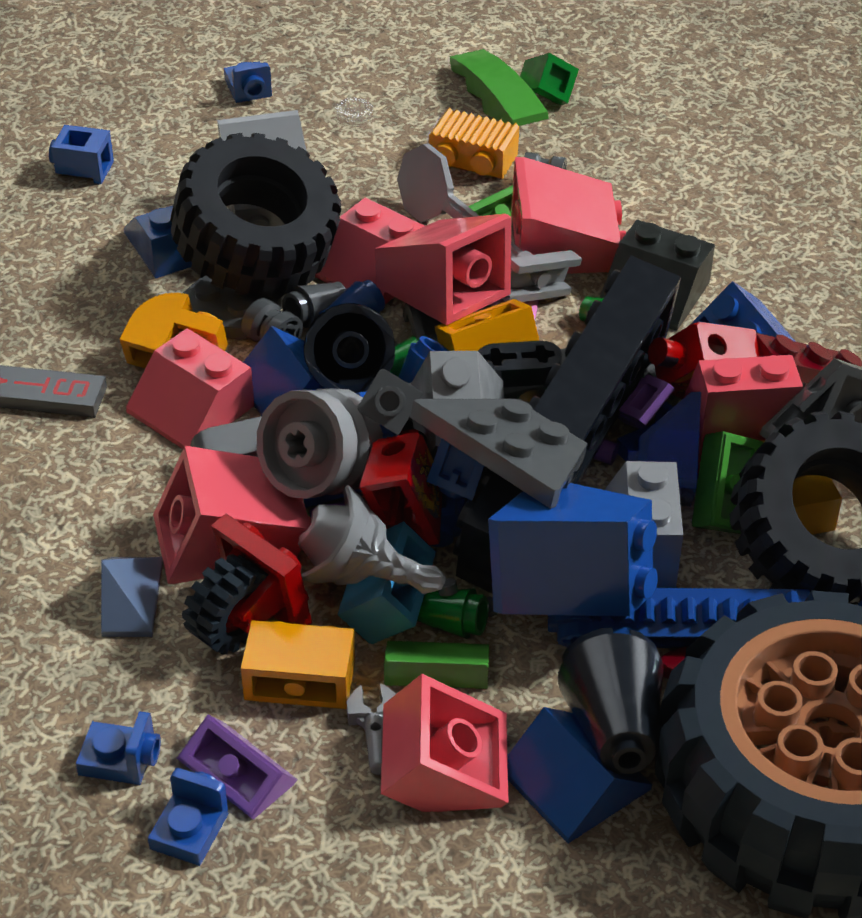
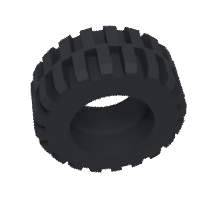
[170,133,342,298]
[729,411,862,605]

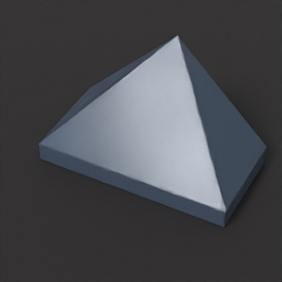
[101,557,163,637]

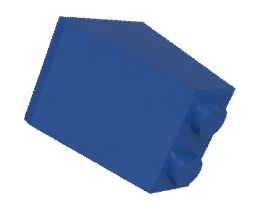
[488,483,658,616]

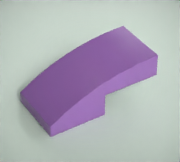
[618,374,675,429]

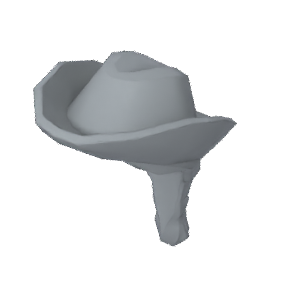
[298,485,446,594]

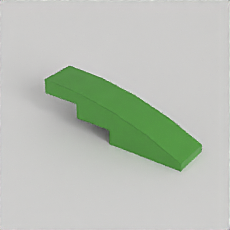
[450,49,549,126]

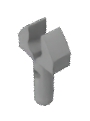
[346,683,396,775]

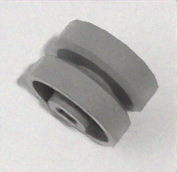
[257,388,383,499]

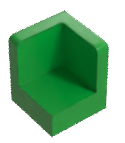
[520,53,579,105]

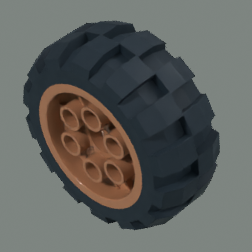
[655,590,862,918]

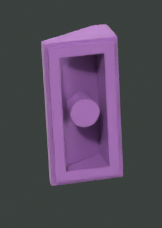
[177,714,298,819]

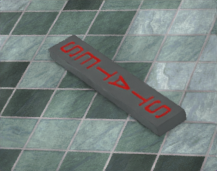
[0,365,107,418]

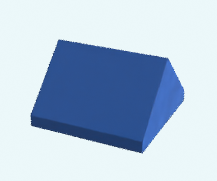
[243,326,327,416]
[508,707,652,844]

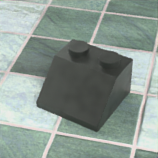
[600,220,715,331]

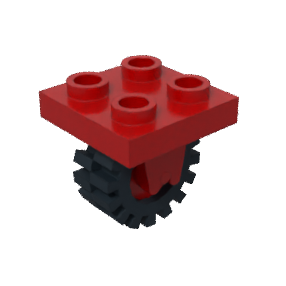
[182,513,312,654]

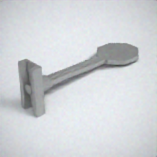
[397,144,582,302]

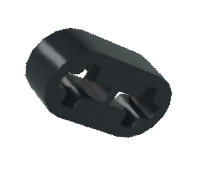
[478,341,562,387]

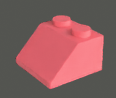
[315,197,424,304]
[126,328,254,449]
[381,674,509,812]

